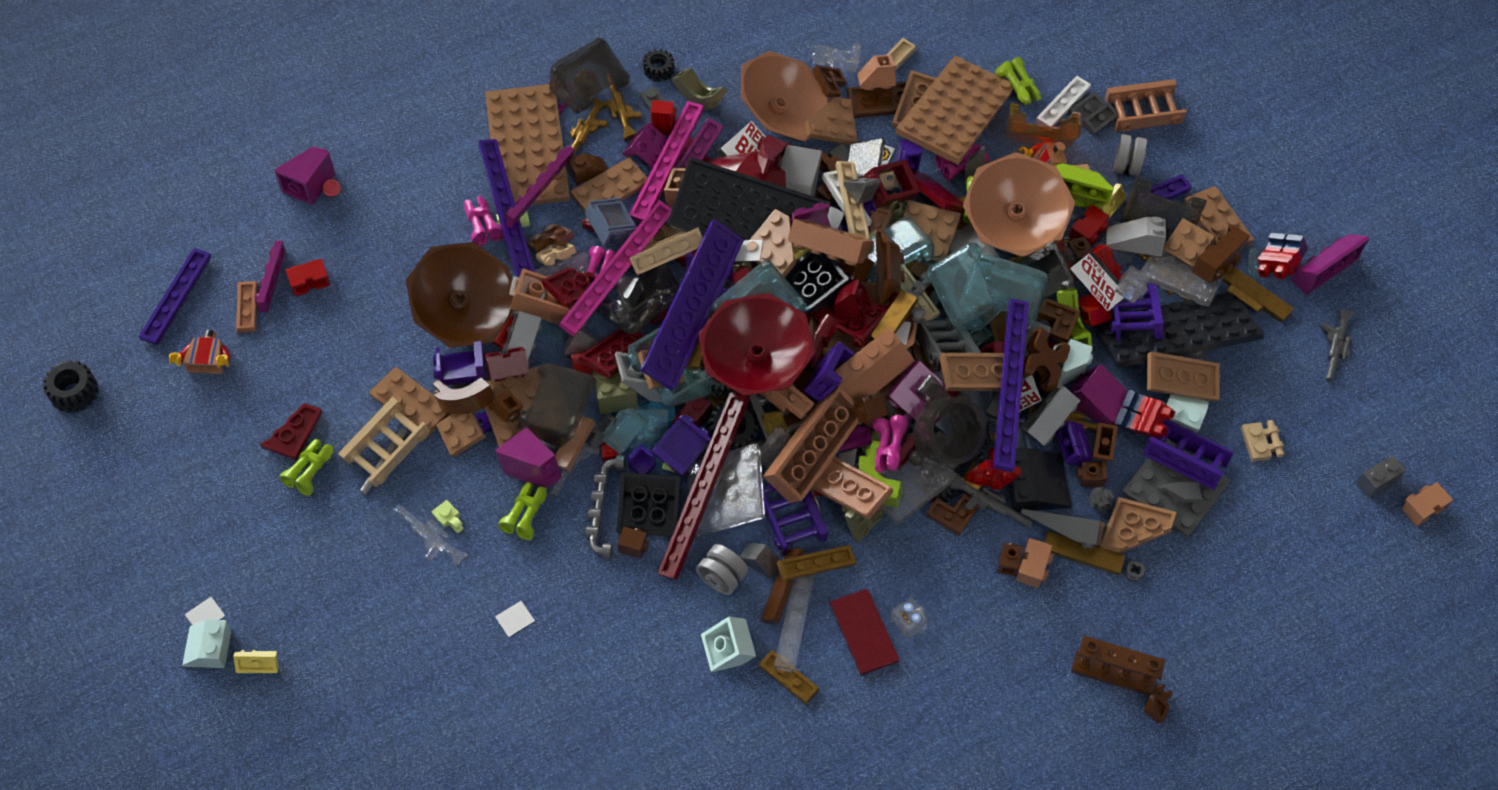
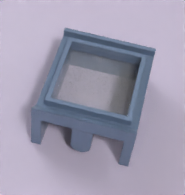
[585,198,637,246]

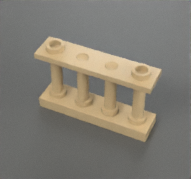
[630,227,703,275]
[338,397,430,488]

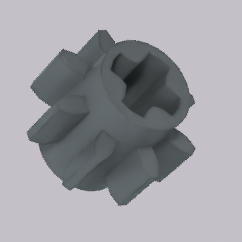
[1088,487,1114,511]

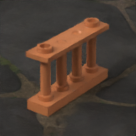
[1105,79,1187,132]

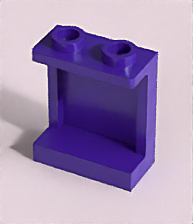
[433,341,486,385]
[804,341,854,402]
[651,414,711,476]

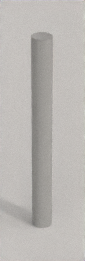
[359,428,407,495]

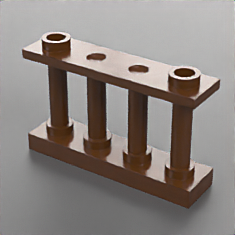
[1071,635,1166,696]

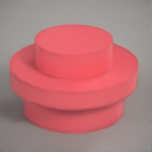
[322,179,341,197]

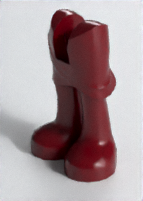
[805,315,837,371]

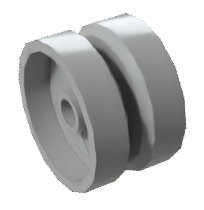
[1113,134,1147,177]
[696,544,749,595]

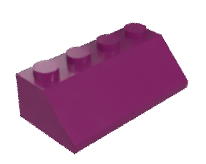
[1291,234,1369,295]

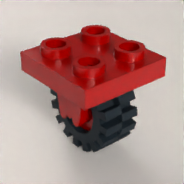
[966,439,1021,490]

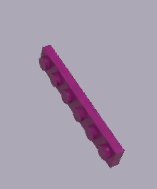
[505,145,574,229]

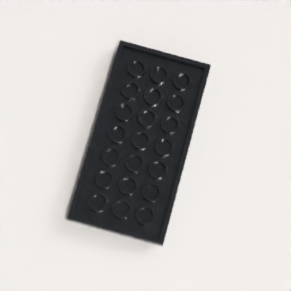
[667,157,831,240]
[1092,292,1264,368]

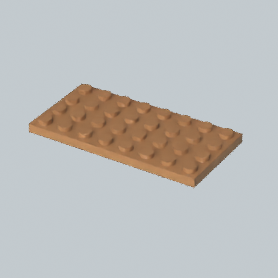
[895,56,1014,165]
[485,84,570,205]

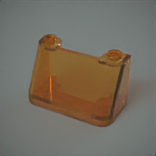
[1006,103,1082,148]

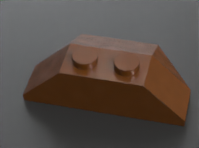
[876,229,905,306]

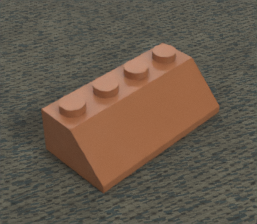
[788,219,874,266]
[510,268,586,328]
[834,327,916,403]

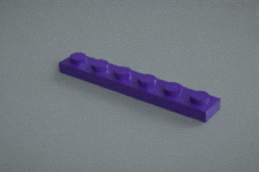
[139,248,212,346]

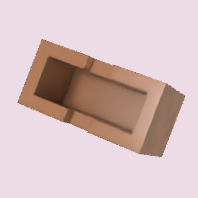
[1402,482,1453,527]
[1016,538,1054,588]

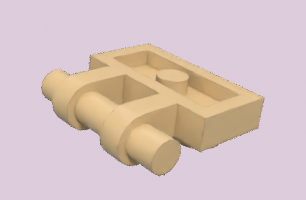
[535,243,577,266]
[1241,420,1285,462]

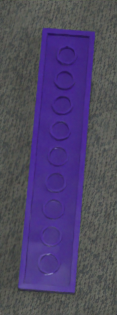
[640,219,744,391]

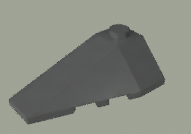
[1021,509,1108,549]

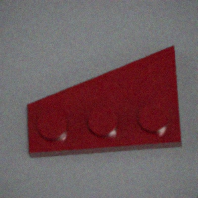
[260,403,323,461]

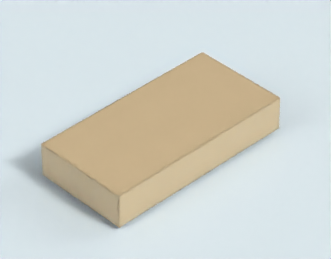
[887,38,917,70]

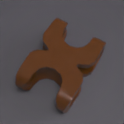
[1023,327,1070,393]

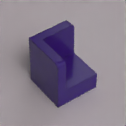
[628,444,656,474]

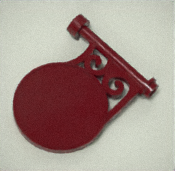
[809,277,899,349]

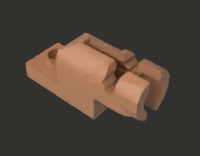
[760,385,815,419]

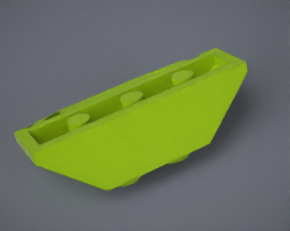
[1055,163,1114,209]

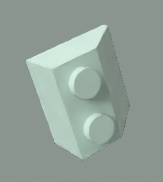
[1057,339,1093,386]
[1166,394,1209,433]
[701,616,756,672]
[182,619,232,668]

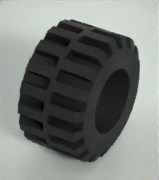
[43,360,99,413]
[705,402,758,455]

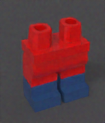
[1257,233,1308,280]
[1115,390,1176,438]

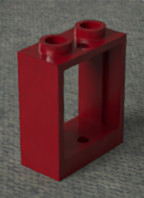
[863,159,921,208]

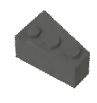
[502,311,542,367]
[1021,384,1080,446]

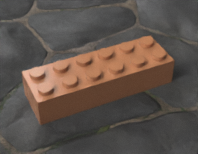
[763,387,859,503]

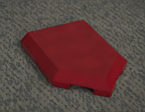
[542,267,594,306]

